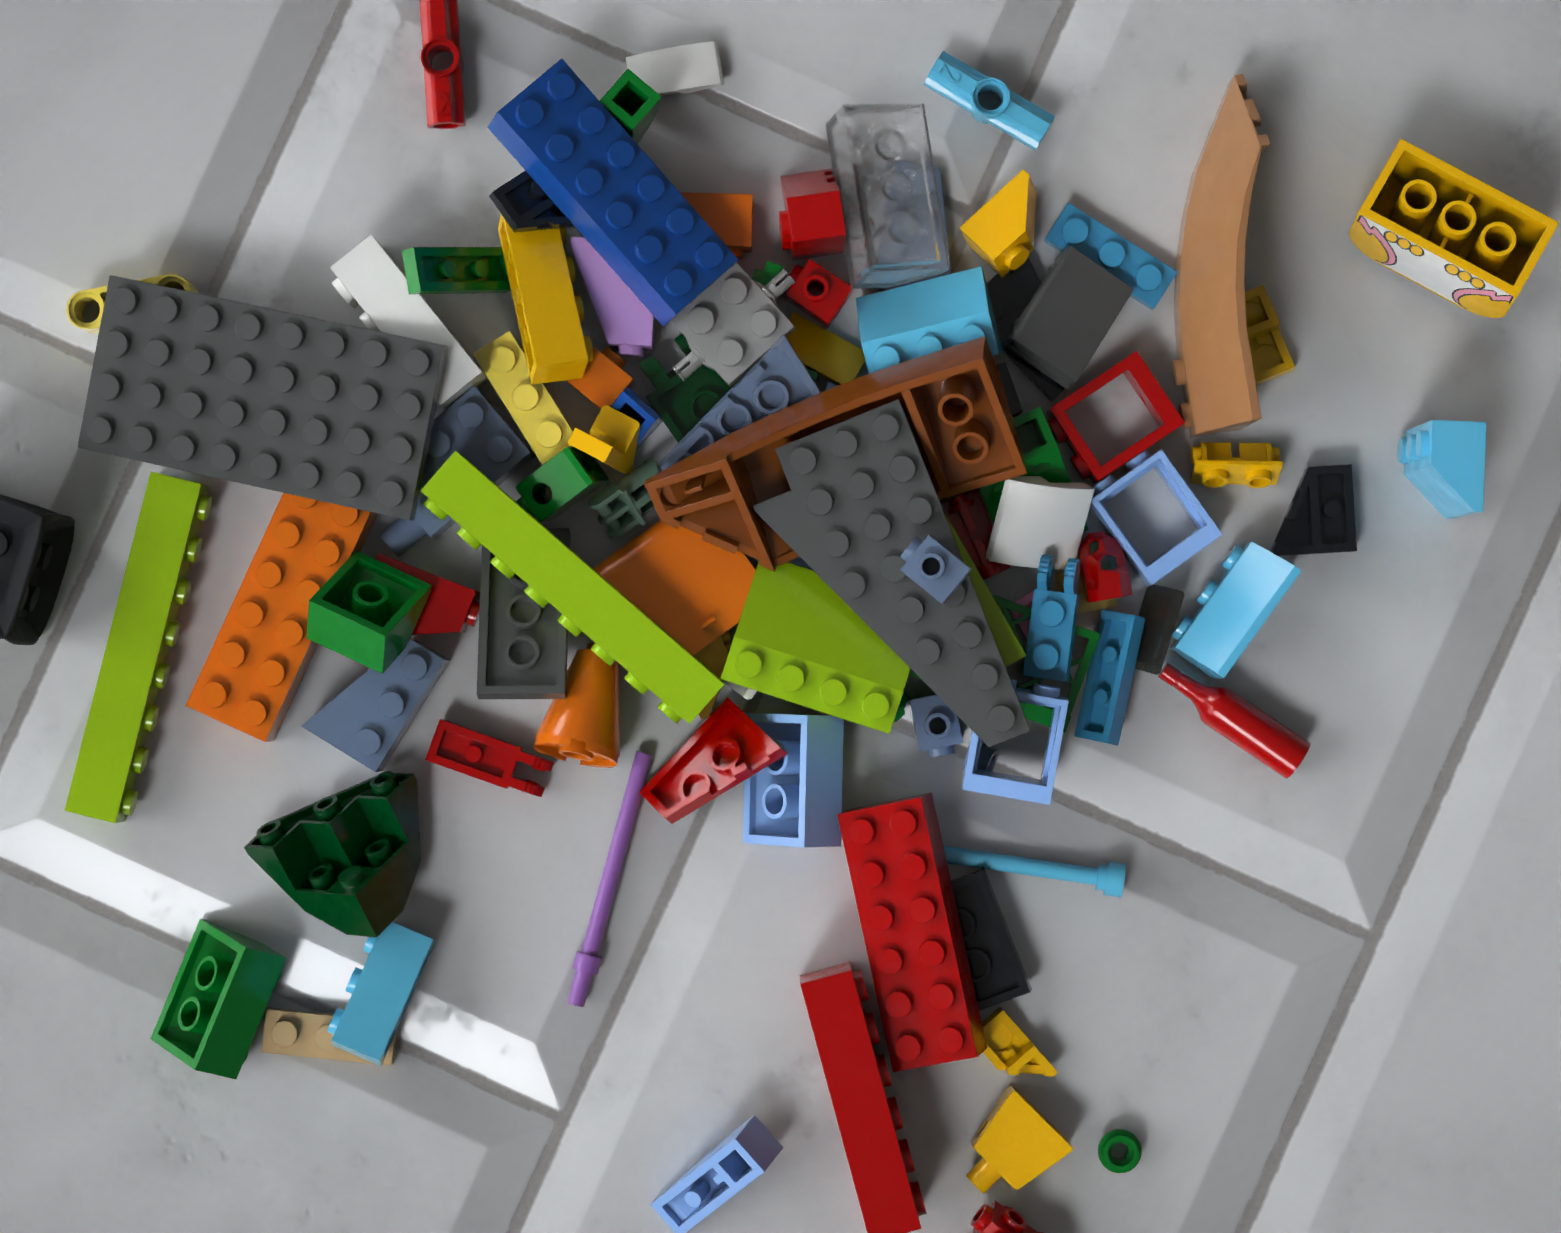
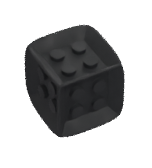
[0,494,75,645]

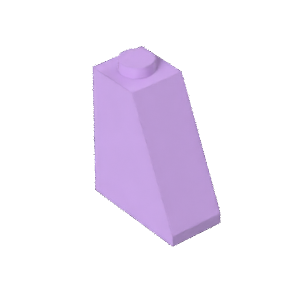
[570,237,655,357]

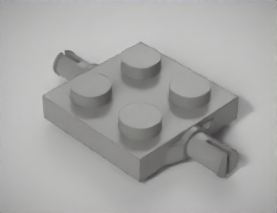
[671,262,796,387]

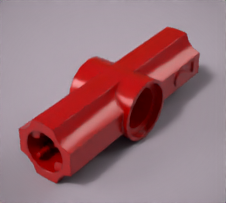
[420,0,466,130]

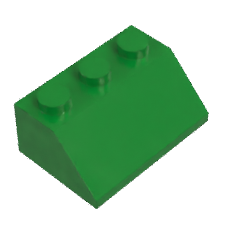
[150,919,286,1079]

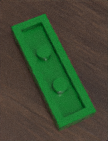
[402,247,511,295]

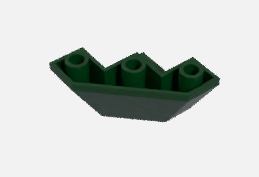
[244,771,421,937]

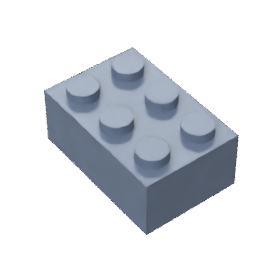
[415,386,535,539]

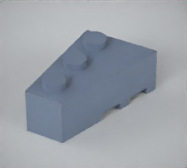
[301,637,451,772]

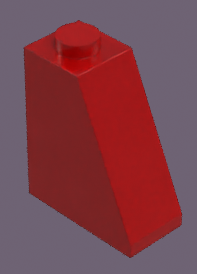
[376,553,480,636]

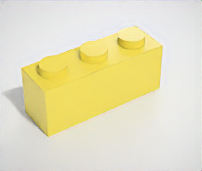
[473,331,573,465]

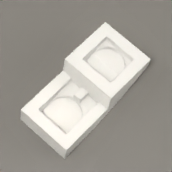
[625,41,724,96]

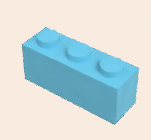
[327,922,434,1066]

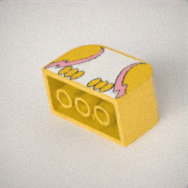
[1349,138,1559,318]

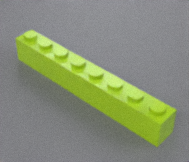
[420,451,724,724]
[64,471,213,823]

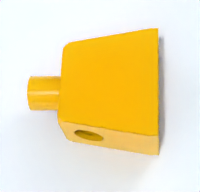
[966,1085,1074,1194]

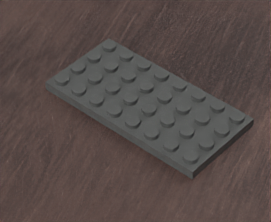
[78,275,448,520]

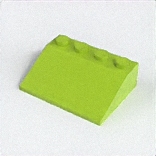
[720,560,910,734]

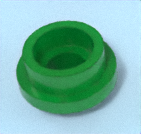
[1098,1129,1142,1173]

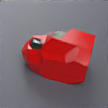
[1079,532,1133,603]

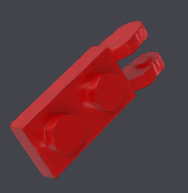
[425,719,554,797]

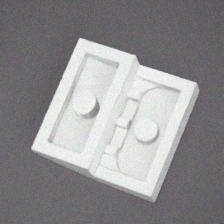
[985,476,1095,570]

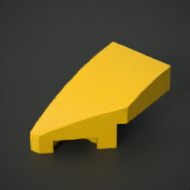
[982,1006,1058,1077]

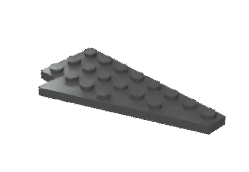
[753,399,1031,747]

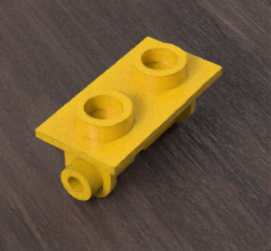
[1190,442,1283,488]

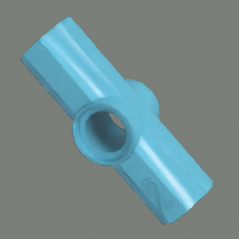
[924,51,1055,151]

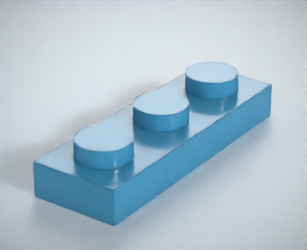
[1044,203,1177,310]
[1074,609,1146,746]

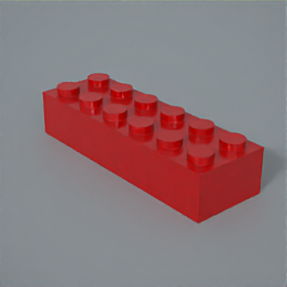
[837,792,987,1072]
[800,962,927,1233]

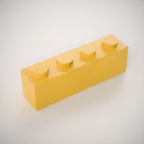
[498,214,593,385]

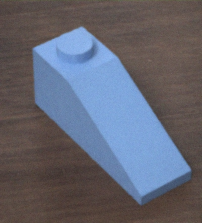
[651,1115,783,1233]

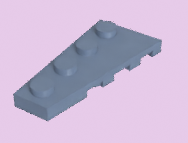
[660,334,821,470]

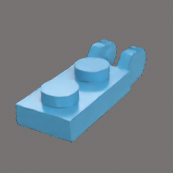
[1023,554,1080,682]

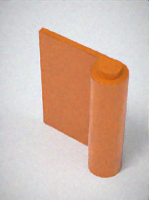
[593,520,756,655]

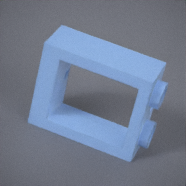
[1090,449,1223,587]
[962,679,1069,805]

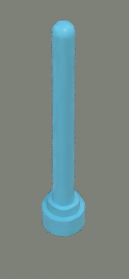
[943,845,1126,898]

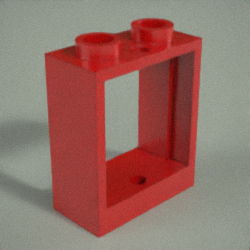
[1046,351,1185,483]

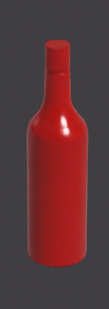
[1158,663,1311,779]

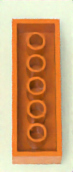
[185,493,378,742]

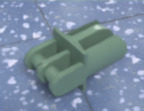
[588,458,661,540]

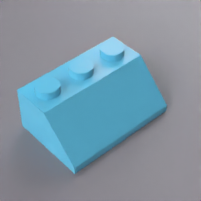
[856,266,1003,374]
[1397,420,1487,519]
[1170,542,1302,678]

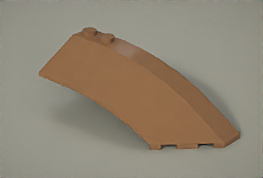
[1172,74,1271,438]

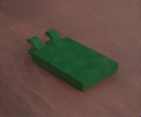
[639,334,740,442]

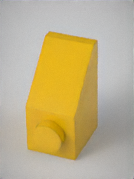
[959,169,1037,278]

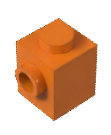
[566,346,635,410]

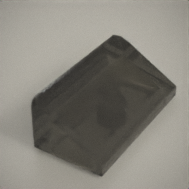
[1135,584,1185,675]

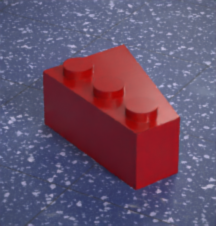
[779,169,846,261]

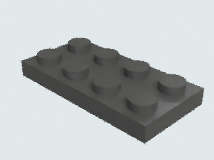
[476,528,571,699]

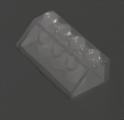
[826,104,950,289]

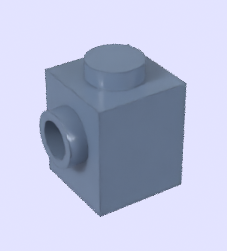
[900,535,972,604]
[908,694,963,758]

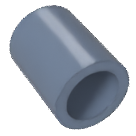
[379,518,427,557]

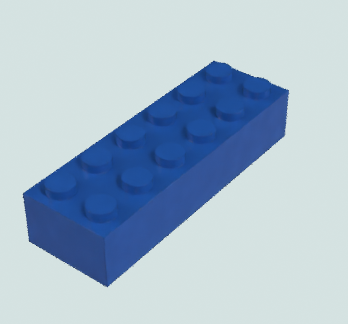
[487,58,739,327]

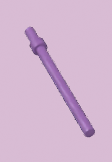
[567,751,653,1007]

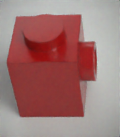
[785,259,853,328]

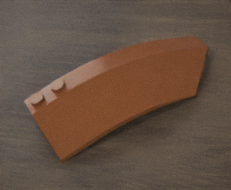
[644,336,1027,572]

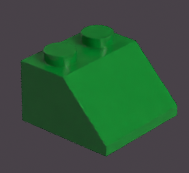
[307,551,432,674]

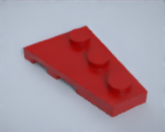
[639,698,787,824]

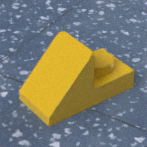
[567,405,640,475]

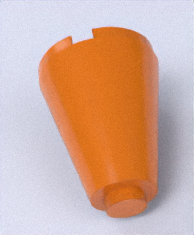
[534,643,620,768]

